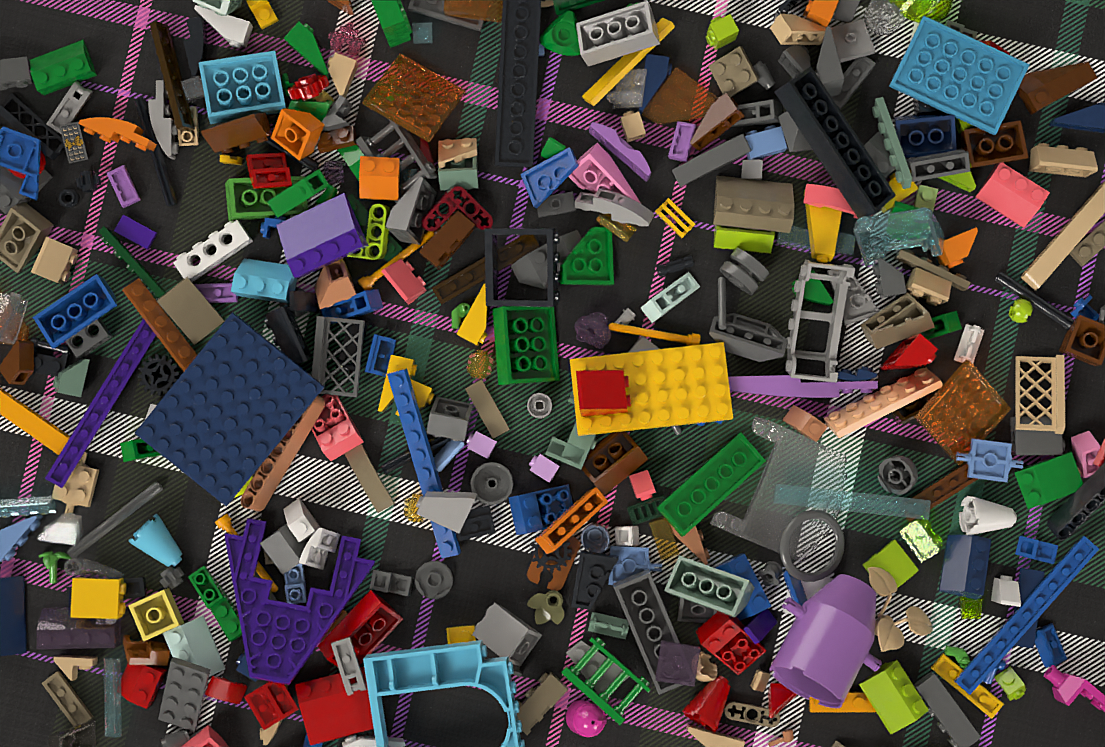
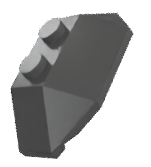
[511,230,582,290]
[709,313,787,362]

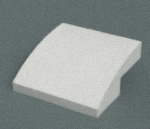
[299,528,340,570]

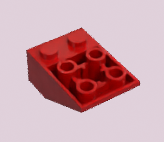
[696,611,767,675]

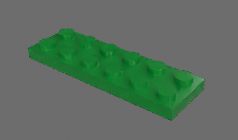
[656,432,766,537]

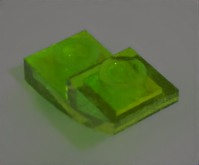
[960,596,982,619]

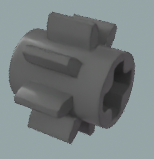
[159,566,185,590]

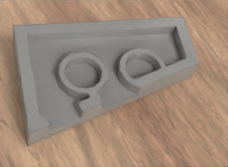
[827,269,880,326]

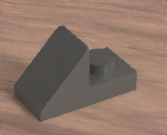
[322,95,353,132]

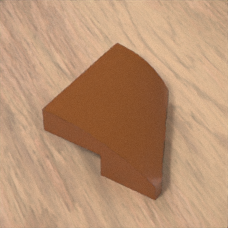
[123,635,170,666]

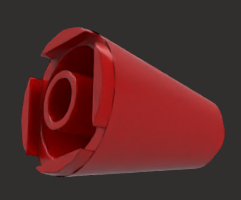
[682,676,731,733]

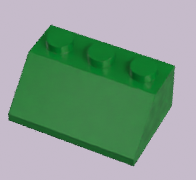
[30,40,97,95]

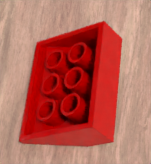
[295,667,386,745]

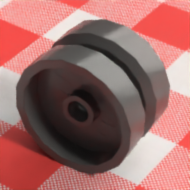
[719,248,769,295]
[471,462,514,505]

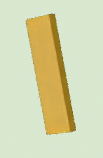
[931,653,1004,719]

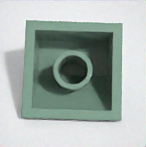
[438,156,478,190]

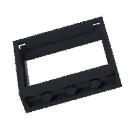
[485,227,561,307]

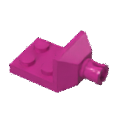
[1044,665,1105,712]

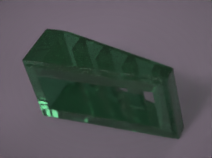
[627,495,665,526]

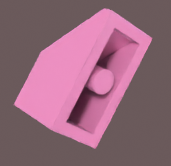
[1071,431,1100,478]

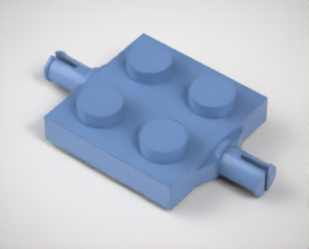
[956,439,1024,482]
[608,546,662,585]

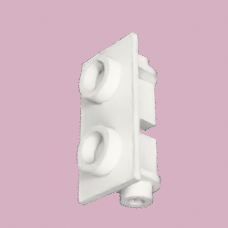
[954,324,984,366]

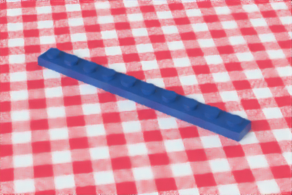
[387,368,461,558]
[954,536,1099,695]

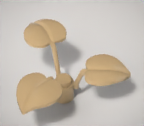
[868,567,933,652]

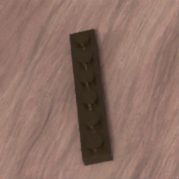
[150,21,195,132]
[432,235,540,305]

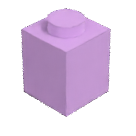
[466,431,497,459]
[529,454,560,482]

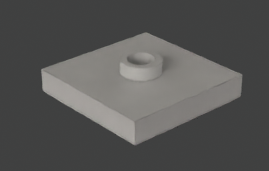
[831,19,875,63]

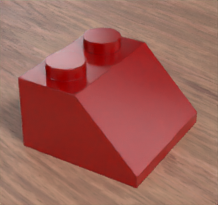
[116,664,167,709]

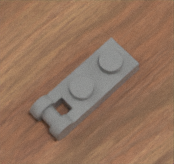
[46,81,93,134]
[331,637,367,695]

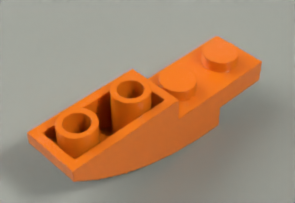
[78,117,157,151]

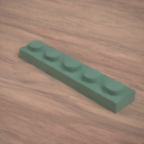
[872,97,912,189]

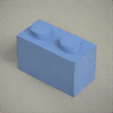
[745,125,787,160]

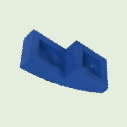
[1015,536,1058,564]

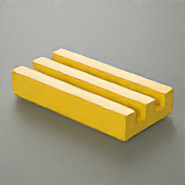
[655,198,695,238]

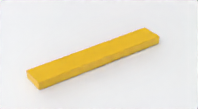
[582,18,675,106]

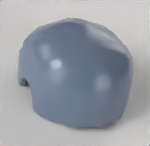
[581,523,610,553]

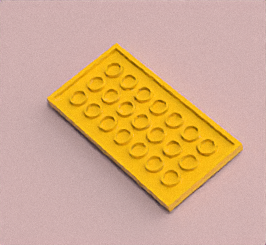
[570,342,733,436]

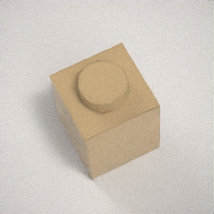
[620,111,646,142]

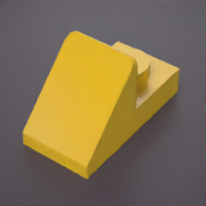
[246,0,279,30]

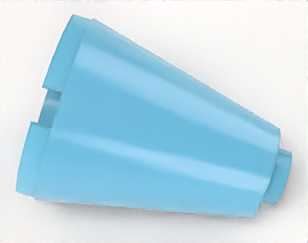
[128,514,182,567]

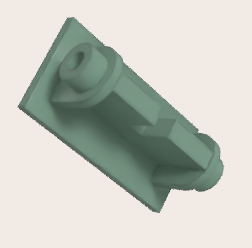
[588,612,629,639]

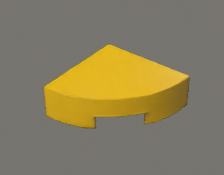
[220,154,243,165]

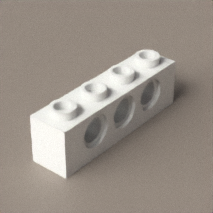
[173,220,253,282]

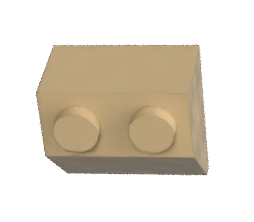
[31,236,78,285]

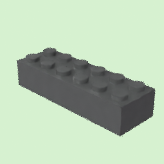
[613,569,695,695]

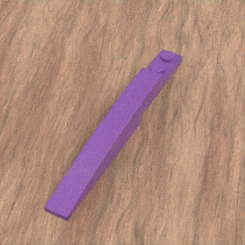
[728,375,878,398]

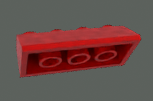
[880,334,938,370]
[318,590,403,667]

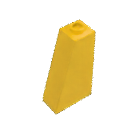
[804,190,842,263]

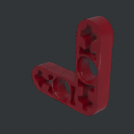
[421,186,493,231]

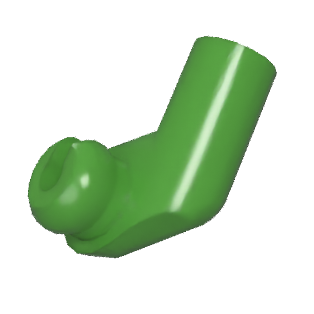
[452,303,471,329]
[944,645,970,669]

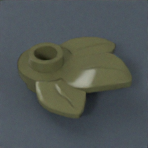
[527,590,564,625]

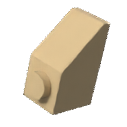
[327,52,359,98]

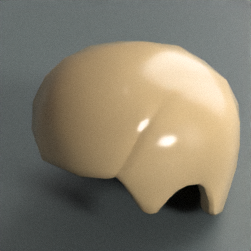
[691,651,718,681]

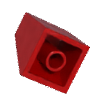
[576,370,631,417]

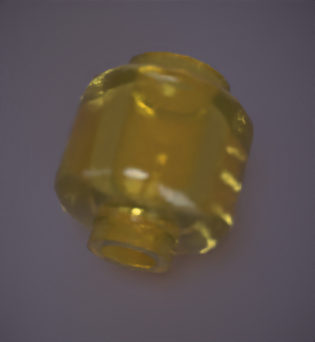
[466,350,493,379]
[403,494,426,522]

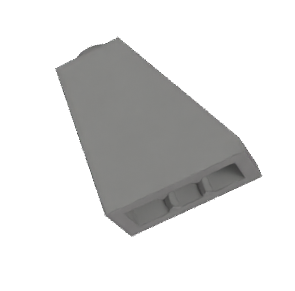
[416,491,477,533]

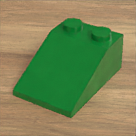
[1014,452,1083,509]

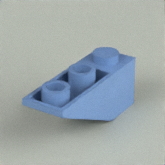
[0,515,43,562]

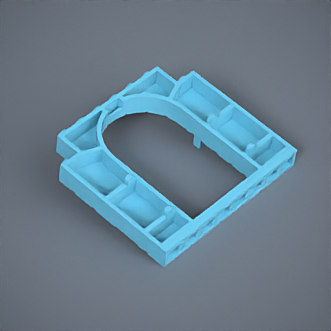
[363,640,525,747]

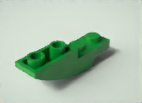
[188,566,242,642]

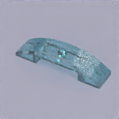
[777,226,856,255]

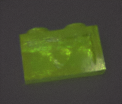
[899,515,943,563]

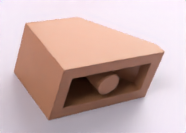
[783,405,828,442]

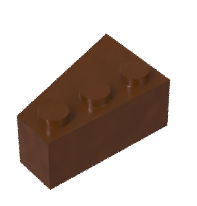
[419,210,476,271]

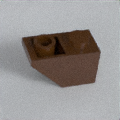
[0,340,34,385]

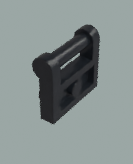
[31,337,71,377]

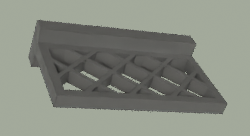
[312,316,365,397]

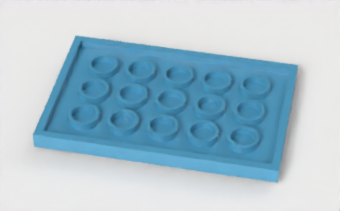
[889,16,1030,135]

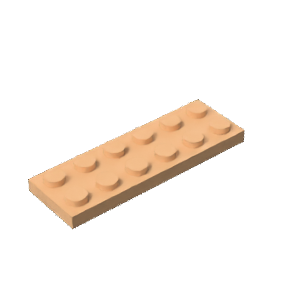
[824,368,943,438]

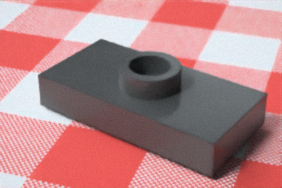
[537,191,576,218]

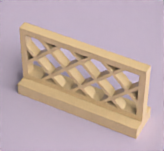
[1015,355,1065,434]

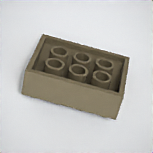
[713,176,794,233]

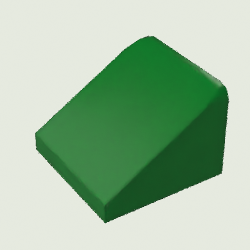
[541,137,566,159]

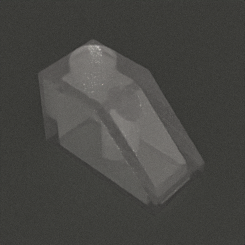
[37,513,82,545]

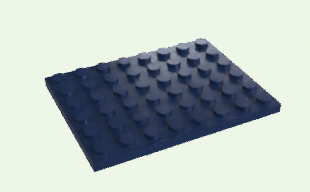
[135,312,325,507]

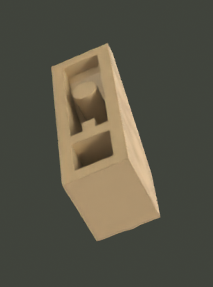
[770,14,826,45]
[686,724,745,747]

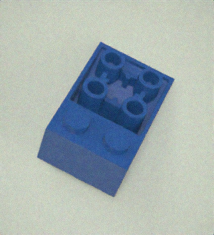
[508,484,573,535]

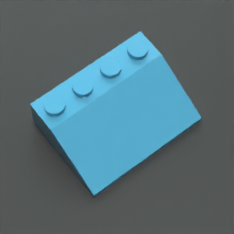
[199,51,286,124]

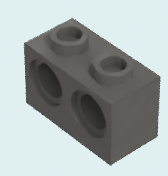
[66,318,113,358]

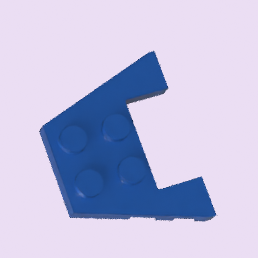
[0,127,41,200]

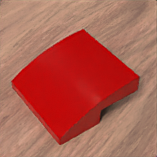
[246,153,292,189]
[244,681,299,730]

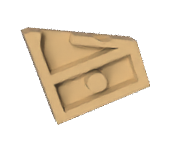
[438,138,477,168]

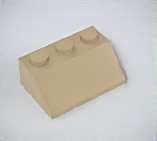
[1029,143,1098,178]

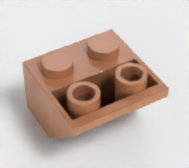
[314,258,356,309]

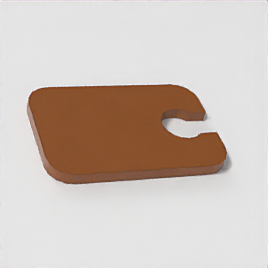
[527,536,580,591]

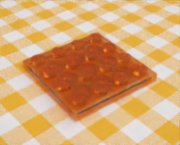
[362,53,466,142]
[914,360,1011,465]

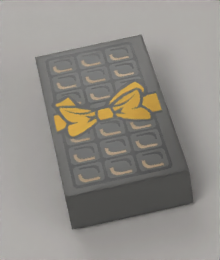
[59,122,88,163]

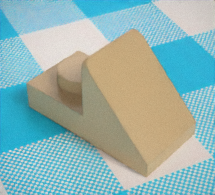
[54,655,98,681]

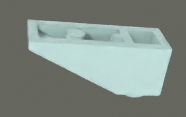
[641,272,700,323]

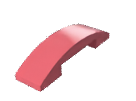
[804,184,873,222]

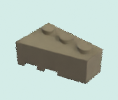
[860,292,935,349]
[517,672,568,735]

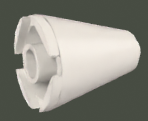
[959,496,1017,535]

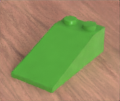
[225,176,308,221]

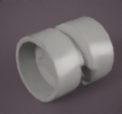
[527,393,552,419]

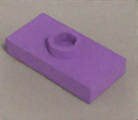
[668,121,697,162]
[107,165,141,208]

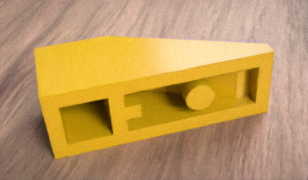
[457,284,488,346]
[378,355,417,412]

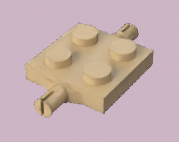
[52,452,99,517]

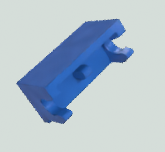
[365,334,397,377]

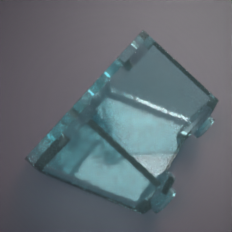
[854,207,944,266]

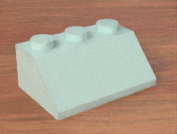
[163,616,226,677]

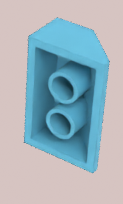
[231,258,297,304]

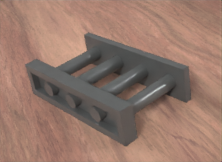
[355,113,438,203]

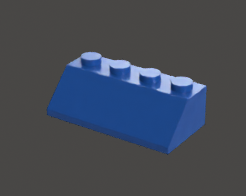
[33,274,117,349]

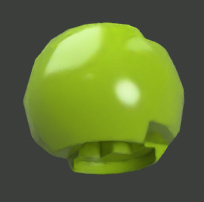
[1009,299,1033,323]

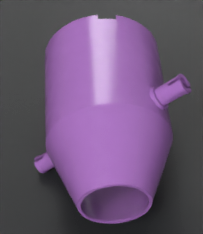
[769,574,882,708]

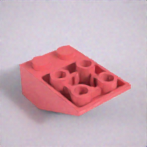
[311,394,364,461]

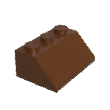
[201,113,272,154]
[959,120,1028,168]
[582,431,648,496]

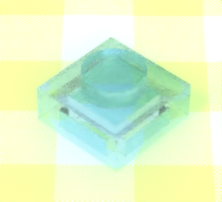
[413,23,433,44]

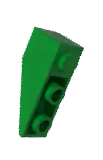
[267,169,329,218]

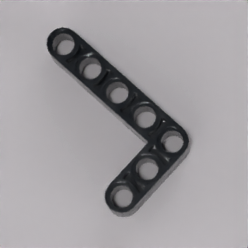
[1047,463,1105,540]

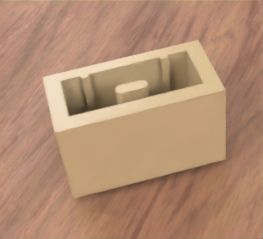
[905,267,952,306]

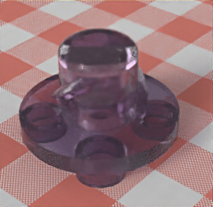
[574,312,611,349]

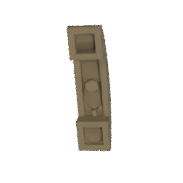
[345,444,395,513]

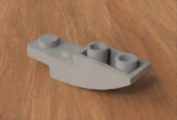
[148,80,178,159]
[575,188,654,226]

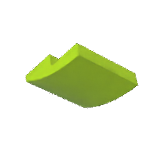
[863,540,919,588]

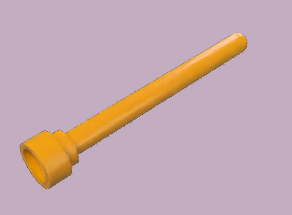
[358,231,435,291]
[609,323,700,346]
[215,513,278,592]

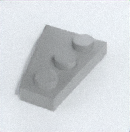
[566,640,630,694]

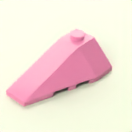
[568,143,641,204]

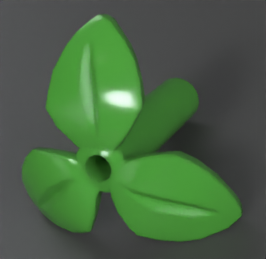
[39,551,72,583]

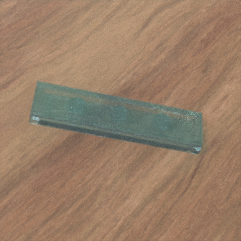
[104,658,122,738]

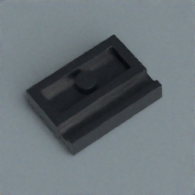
[456,505,496,541]

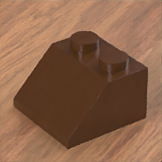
[1059,315,1105,366]

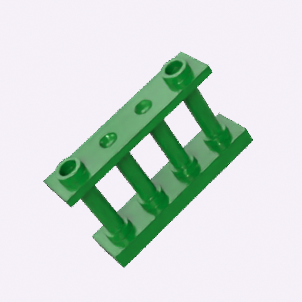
[561,637,651,725]

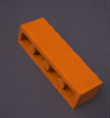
[535,487,608,554]

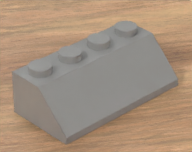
[576,0,660,66]

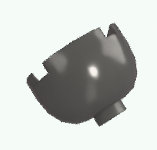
[878,455,918,495]

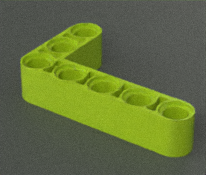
[348,204,391,260]

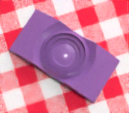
[589,122,651,182]

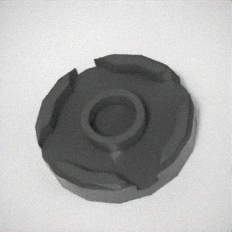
[415,561,453,599]

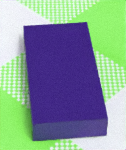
[114,215,158,250]
[744,609,778,644]

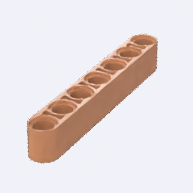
[241,396,325,511]

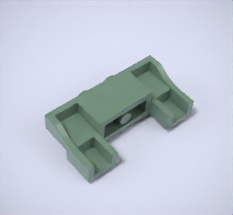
[545,390,598,470]

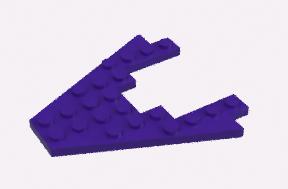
[225,518,375,685]

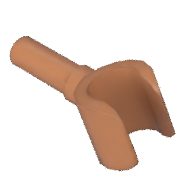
[768,729,794,747]

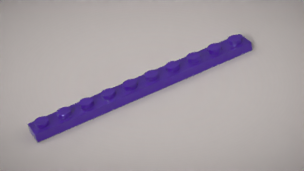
[45,319,156,488]

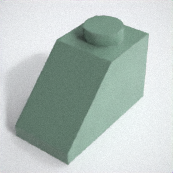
[53,358,89,397]

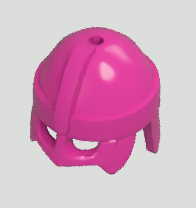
[566,700,607,737]

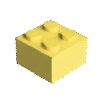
[128,588,184,641]

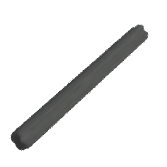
[67,482,163,559]

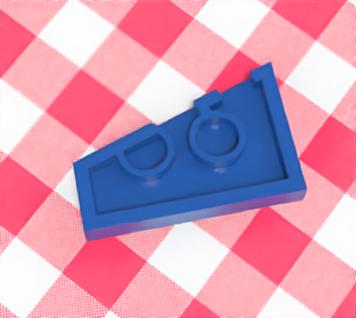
[521,147,579,209]

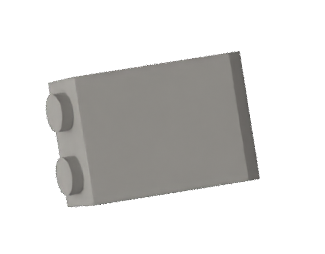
[472,603,542,667]

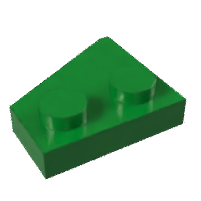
[288,99,333,122]

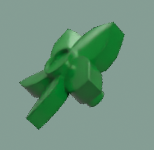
[281,73,294,96]

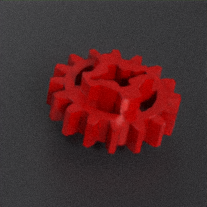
[288,74,329,101]

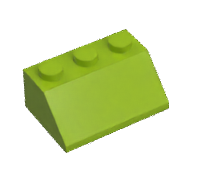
[714,225,775,253]
[859,660,929,734]

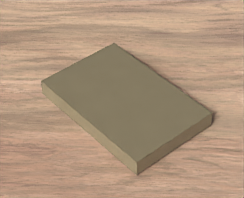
[157,276,224,345]

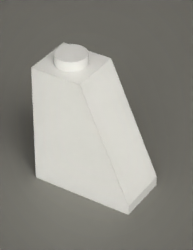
[283,498,321,542]

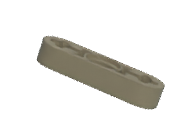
[724,701,780,727]

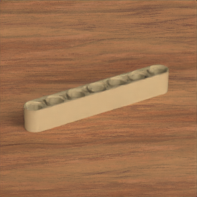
[1020,181,1105,290]

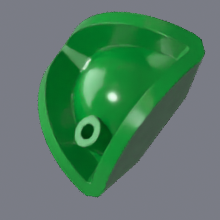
[539,10,580,56]

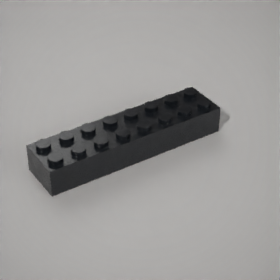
[774,66,896,221]

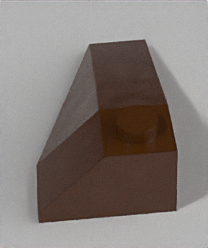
[1017,62,1098,115]

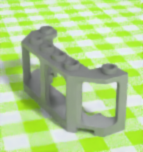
[786,260,855,383]

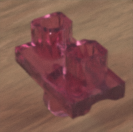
[328,22,366,56]

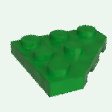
[559,227,614,285]

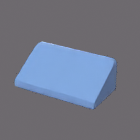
[434,440,465,472]

